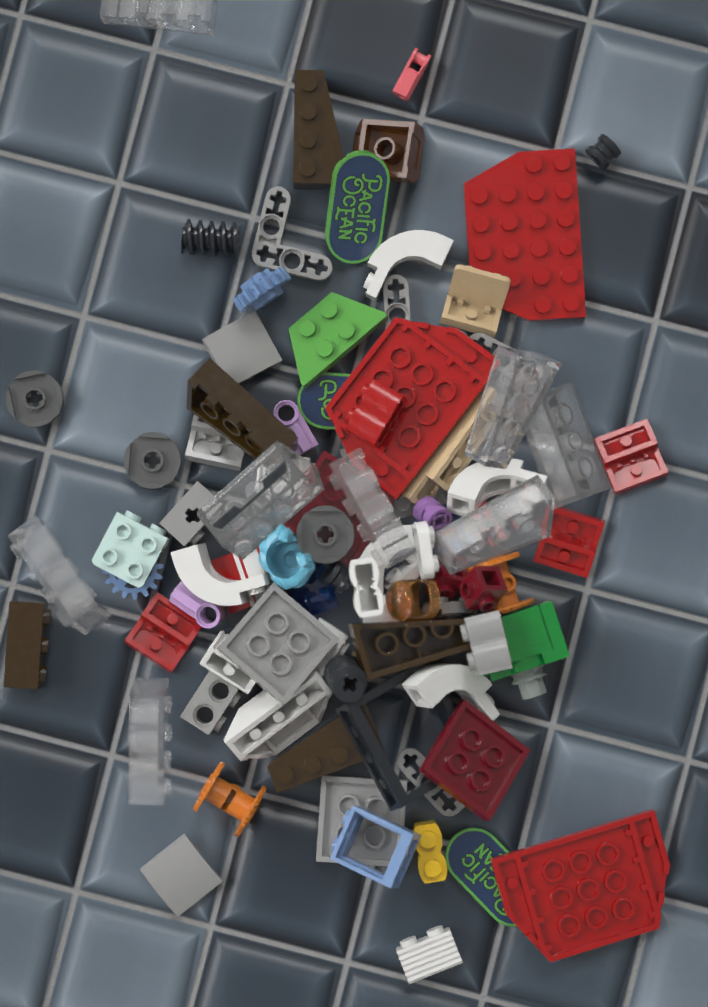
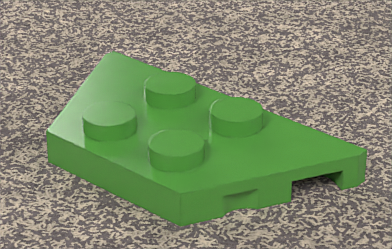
[289,292,389,389]

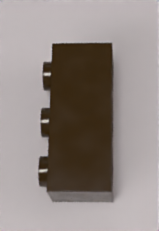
[3,601,52,689]

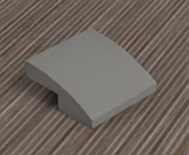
[202,311,282,384]
[185,414,245,471]
[140,833,223,917]

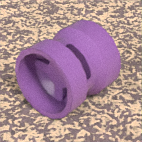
[413,496,452,535]

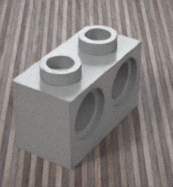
[180,671,242,735]

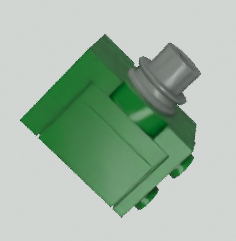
[483,601,570,700]

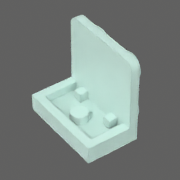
[92,510,171,587]

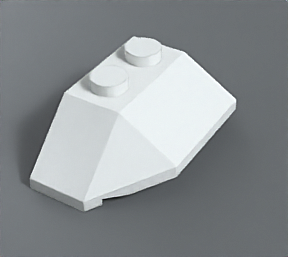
[224,671,332,761]

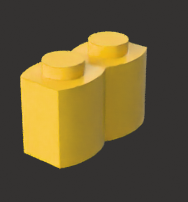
[413,820,447,884]

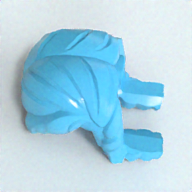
[259,524,316,590]

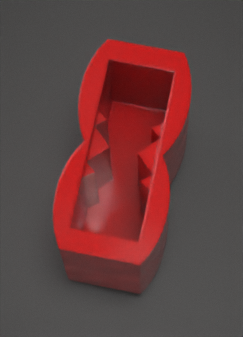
[345,379,407,449]

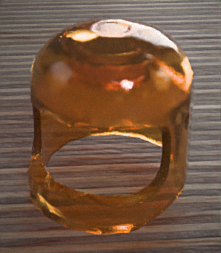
[386,579,440,621]

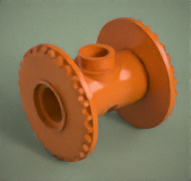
[468,552,535,616]
[193,761,267,837]

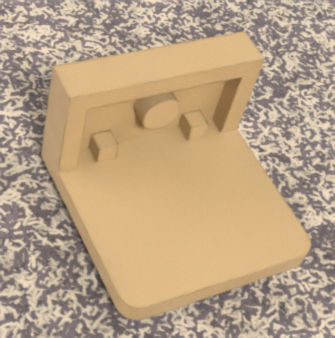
[440,264,511,338]

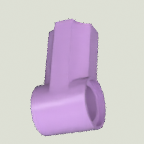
[274,400,319,457]
[169,580,227,628]

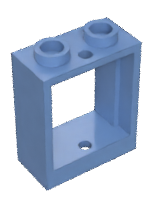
[330,806,422,889]

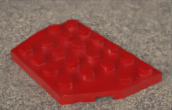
[464,148,586,321]
[325,317,503,500]
[489,809,670,963]

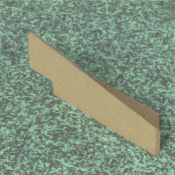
[402,385,499,505]

